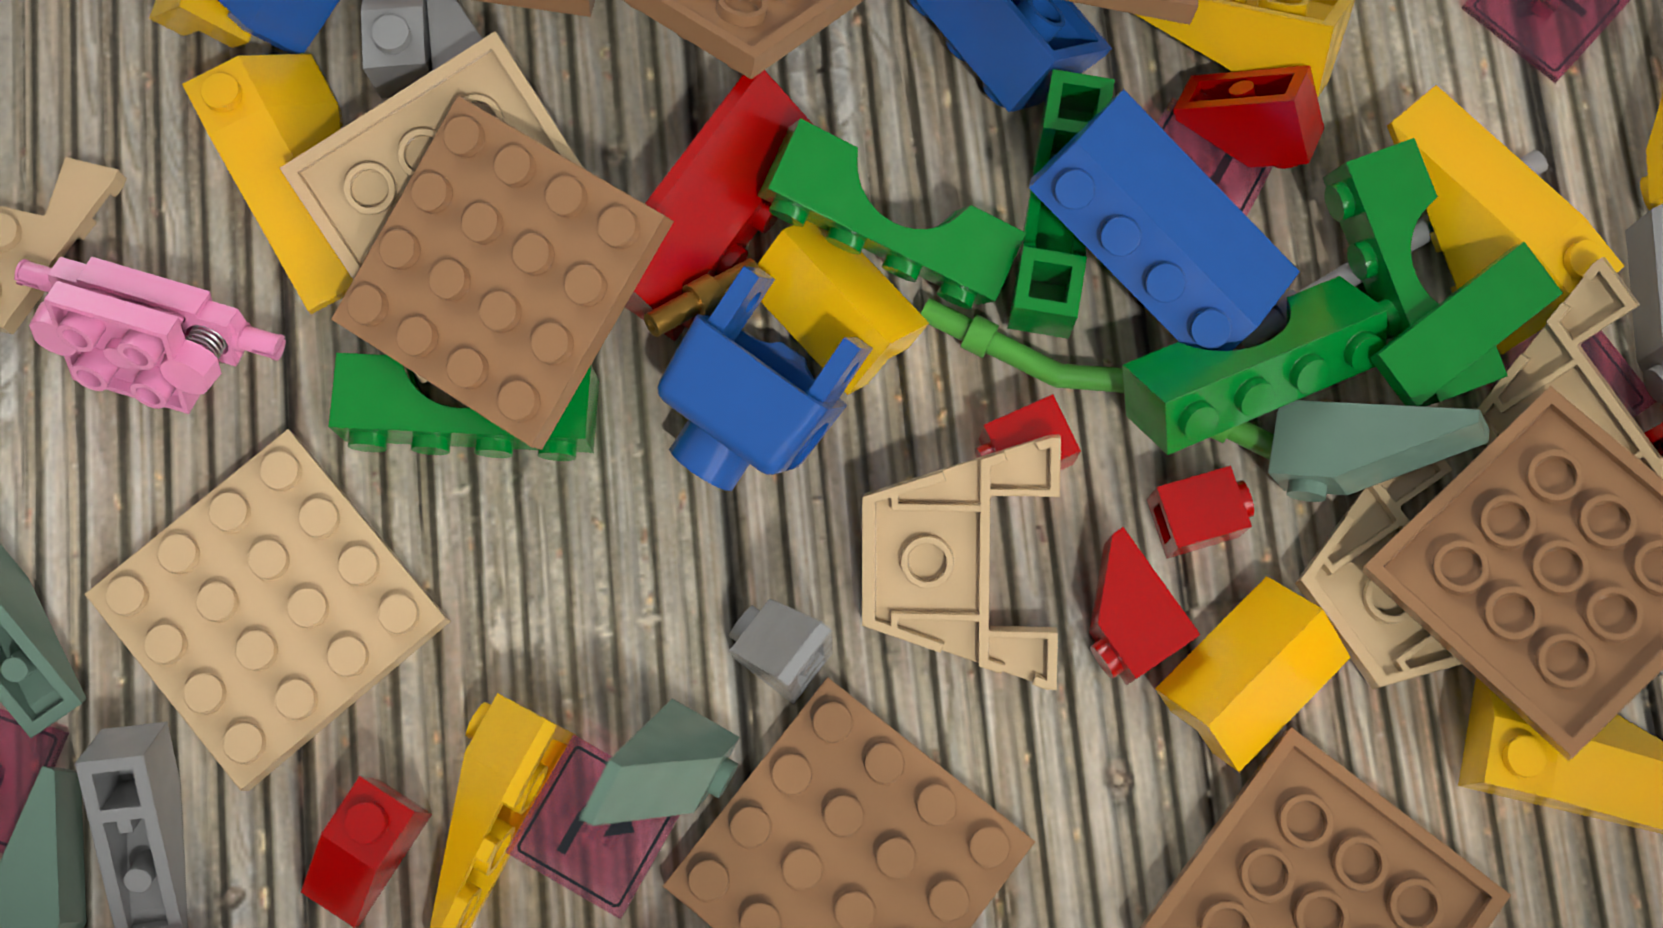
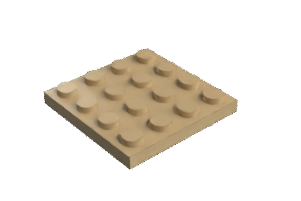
[280,31,583,384]
[85,429,451,792]

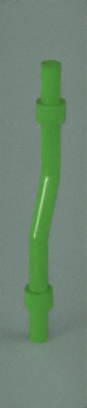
[921,298,1274,460]

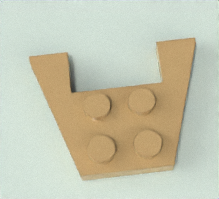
[0,157,127,335]
[1477,257,1663,479]
[862,435,1061,690]
[1295,459,1462,689]

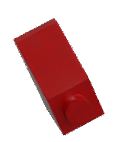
[1173,65,1324,169]
[1089,527,1201,685]
[301,776,432,928]

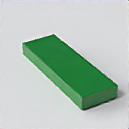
[1370,242,1563,406]

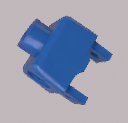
[657,266,873,491]

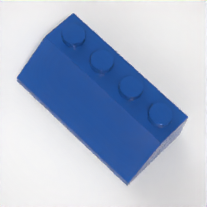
[909,0,1112,112]
[1029,89,1300,351]

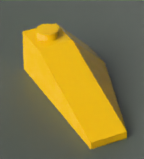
[1135,0,1355,97]
[182,54,353,314]
[1386,85,1624,355]
[1458,677,1663,834]
[430,693,576,928]

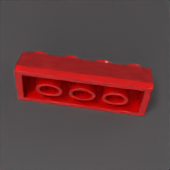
[625,70,814,341]

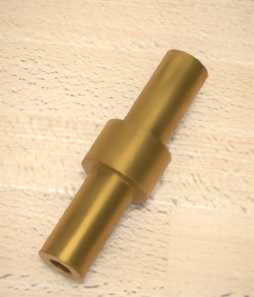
[644,258,760,337]

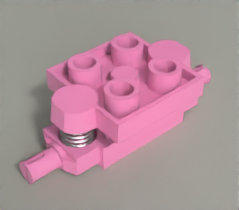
[14,257,286,414]

